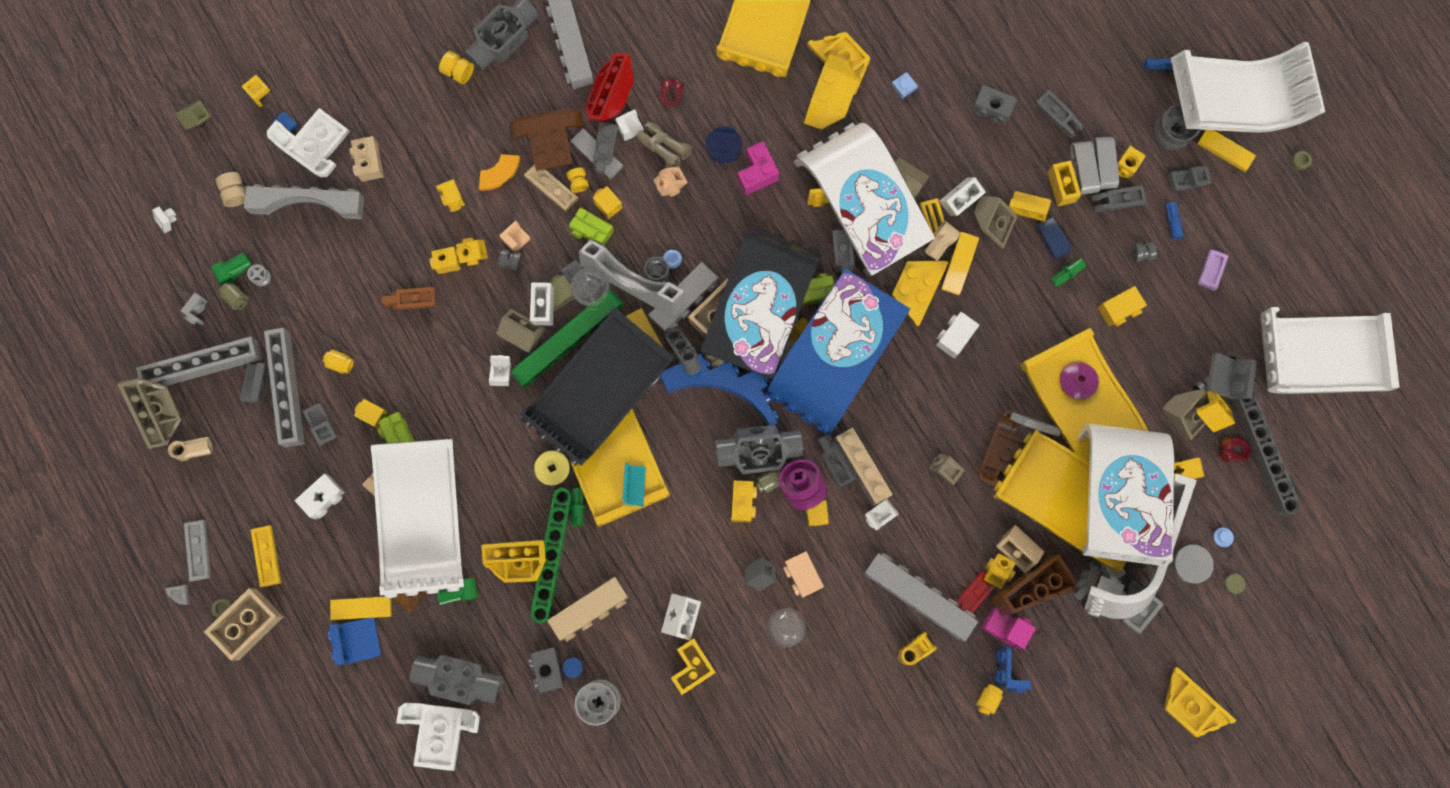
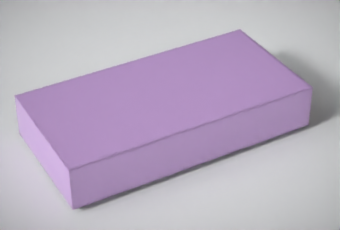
[1197,249,1228,291]

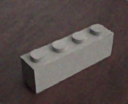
[648,262,718,334]

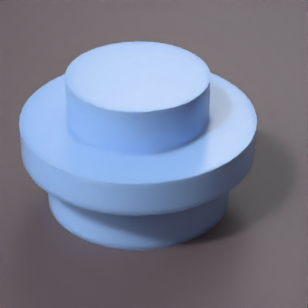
[663,250,682,269]
[1213,528,1234,547]

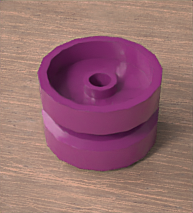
[778,459,827,510]

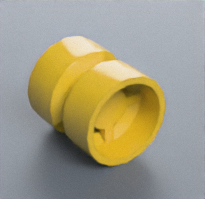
[439,51,474,84]

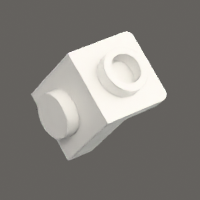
[489,355,511,386]
[865,498,899,530]

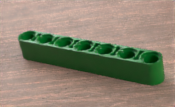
[511,290,624,388]
[531,488,572,623]

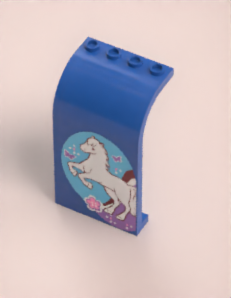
[766,268,910,435]

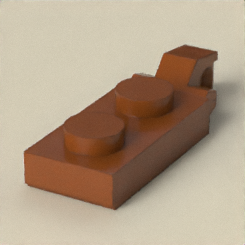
[382,287,436,310]

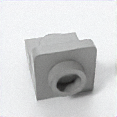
[181,293,208,325]

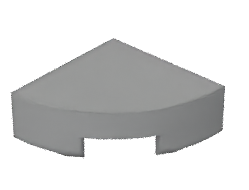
[166,585,190,605]

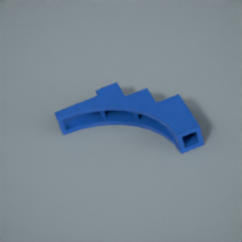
[660,354,779,426]

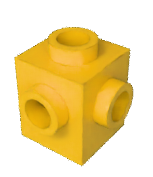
[456,238,488,266]
[984,553,1016,589]

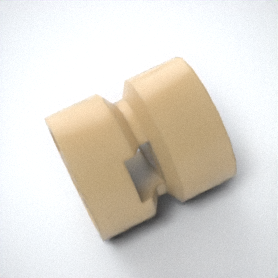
[215,172,246,207]

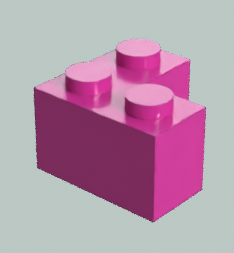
[737,141,780,196]
[981,608,1036,649]

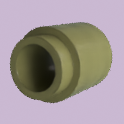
[219,282,248,310]
[755,470,780,494]

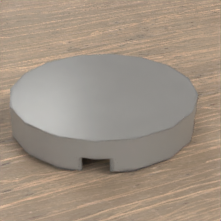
[1173,545,1213,584]

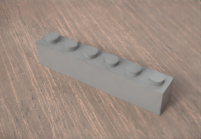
[544,0,594,89]
[264,328,305,448]
[136,337,263,386]
[864,553,978,642]

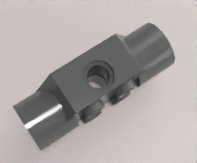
[463,0,539,72]
[714,425,803,474]
[409,655,504,705]

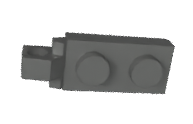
[593,122,619,175]
[832,229,854,274]
[818,434,858,488]

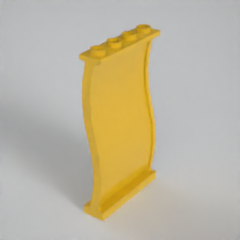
[717,0,811,77]
[1020,328,1148,463]
[571,409,670,527]
[993,429,1127,573]

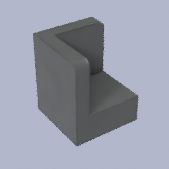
[745,557,776,591]

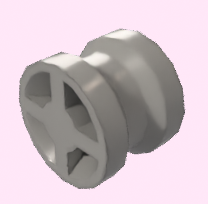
[247,264,271,287]

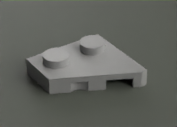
[1123,580,1164,635]

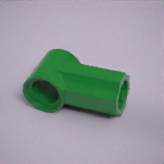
[211,252,253,286]
[437,578,478,605]

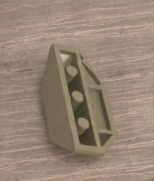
[117,378,181,449]

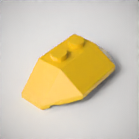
[804,54,858,130]
[481,540,546,583]

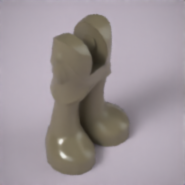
[636,121,692,168]

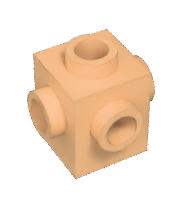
[654,167,687,197]

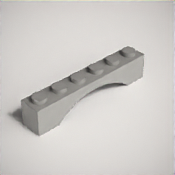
[244,184,364,219]
[579,240,684,317]

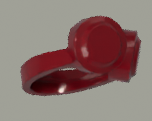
[660,78,685,107]
[1220,437,1251,462]

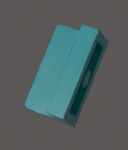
[622,463,646,507]

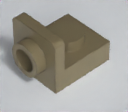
[929,454,965,485]

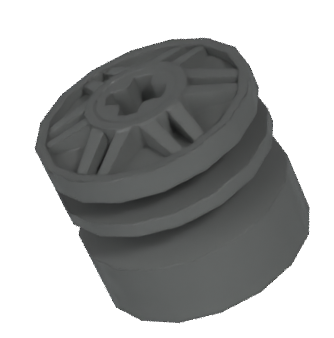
[1153,104,1200,150]

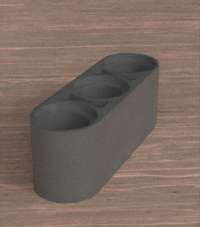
[665,328,701,375]

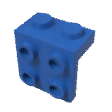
[328,618,381,666]
[995,647,1031,693]

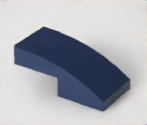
[1036,218,1072,260]

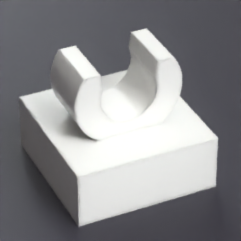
[152,207,177,233]

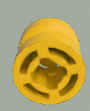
[566,168,589,193]

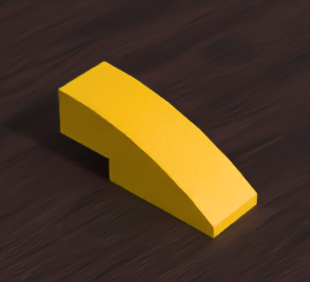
[941,232,979,295]

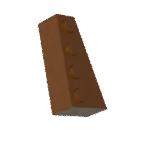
[991,554,1078,616]

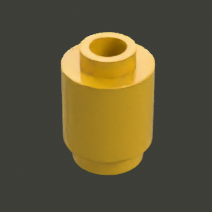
[323,349,354,374]
[976,684,1003,716]

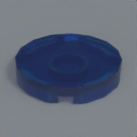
[706,126,743,163]

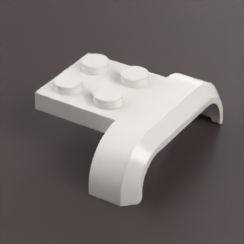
[267,108,350,177]
[396,703,480,771]

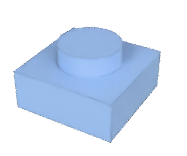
[891,72,918,99]

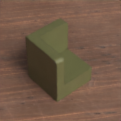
[175,100,211,130]

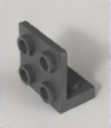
[1207,352,1257,399]

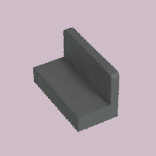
[240,362,269,404]

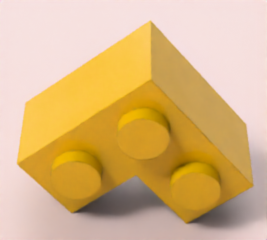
[671,639,716,695]

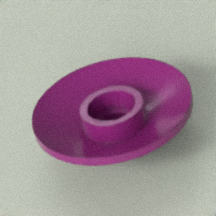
[1060,362,1099,400]

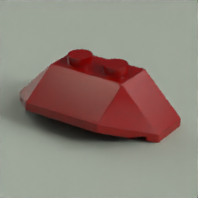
[585,53,634,121]

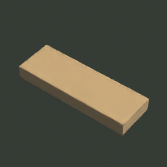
[524,164,578,212]

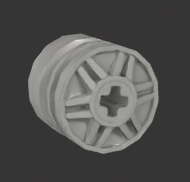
[574,679,621,726]

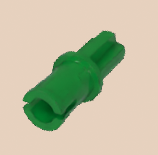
[1050,258,1086,287]
[570,487,585,527]

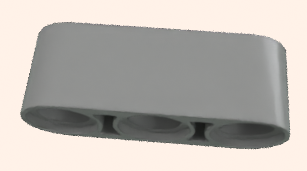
[1092,137,1119,189]
[1070,141,1100,195]

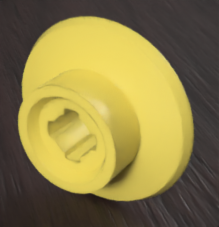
[534,451,569,485]

